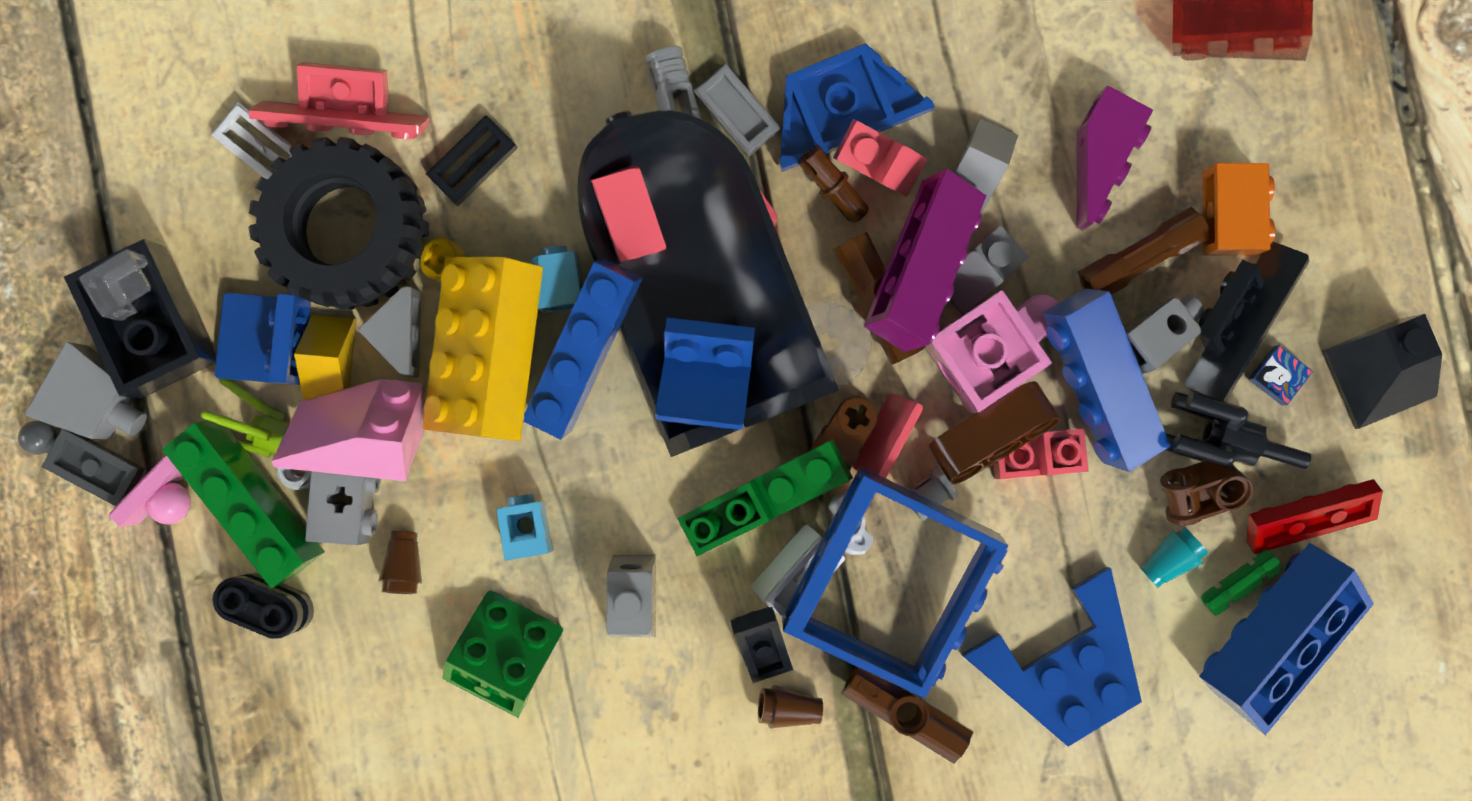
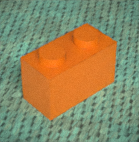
[1202,163,1275,256]

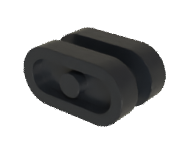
[212,573,314,639]

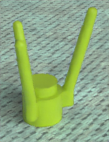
[201,378,290,458]

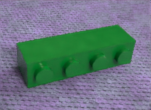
[162,420,325,589]

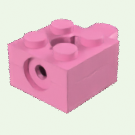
[925,290,1059,414]

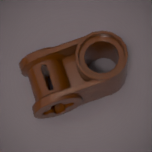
[809,396,877,470]
[1160,460,1253,526]

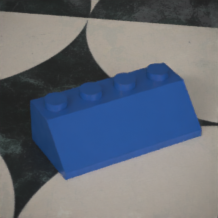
[1199,543,1374,736]

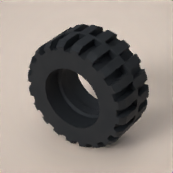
[248,137,429,310]

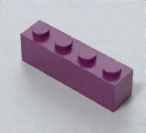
[863,168,987,352]

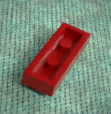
[1246,479,1383,554]

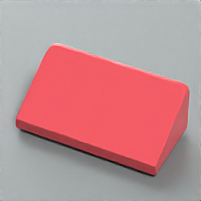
[591,166,666,262]
[852,394,923,478]

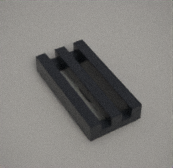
[426,115,518,206]

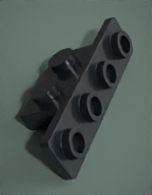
[1185,241,1310,402]

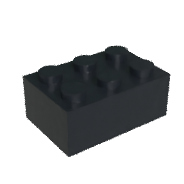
[64,239,217,398]

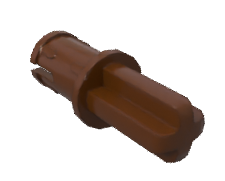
[798,145,869,223]

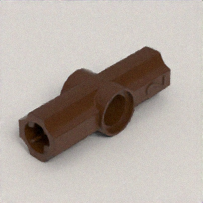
[832,232,926,365]
[841,666,973,764]

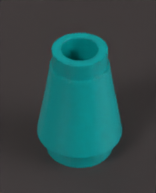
[1140,526,1208,588]

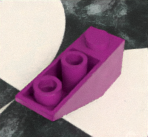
[1077,85,1153,231]

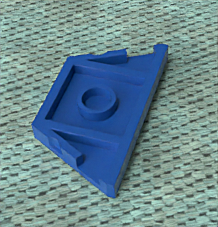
[779,43,935,172]

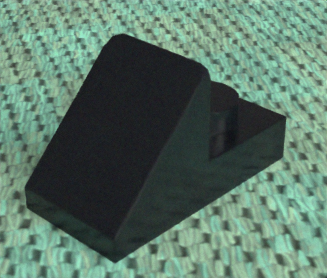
[730,607,793,683]

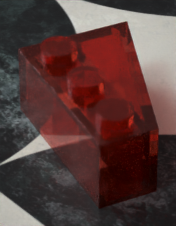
[1172,0,1313,61]

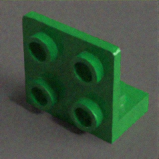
[442,590,563,718]

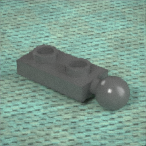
[18,421,145,506]

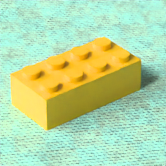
[422,257,543,442]

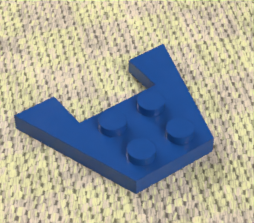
[961,566,1142,747]

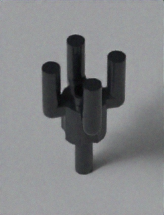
[1165,392,1311,469]

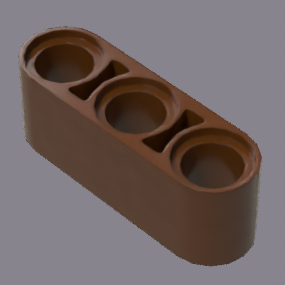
[929,381,1060,485]

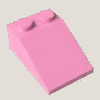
[272,379,425,481]

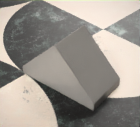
[954,118,1018,213]
[358,287,421,377]

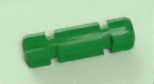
[1200,550,1283,616]

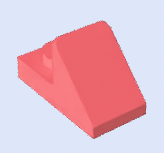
[833,119,928,197]

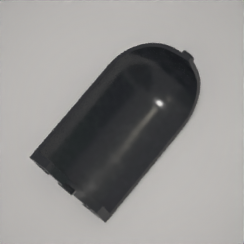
[577,110,839,457]

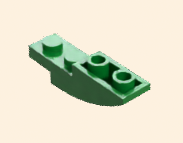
[677,439,853,556]

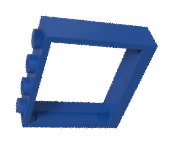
[782,466,1008,698]

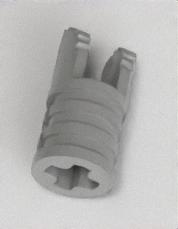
[645,46,701,119]

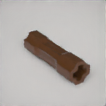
[1077,206,1210,295]

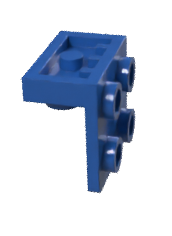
[215,293,311,386]
[655,318,755,430]

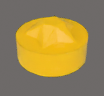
[420,237,465,282]

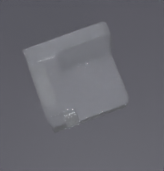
[79,249,151,321]

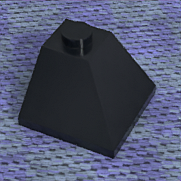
[1322,314,1442,429]

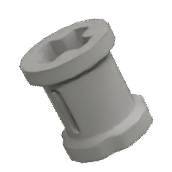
[905,466,958,522]

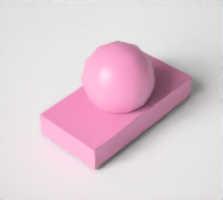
[109,455,191,527]

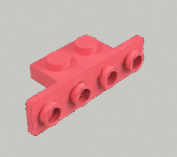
[248,62,430,139]

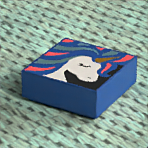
[1248,345,1313,406]

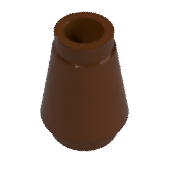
[378,531,422,594]
[757,684,823,729]

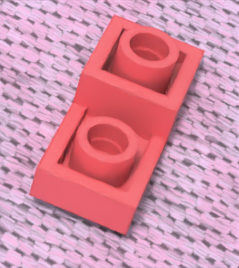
[993,429,1089,479]

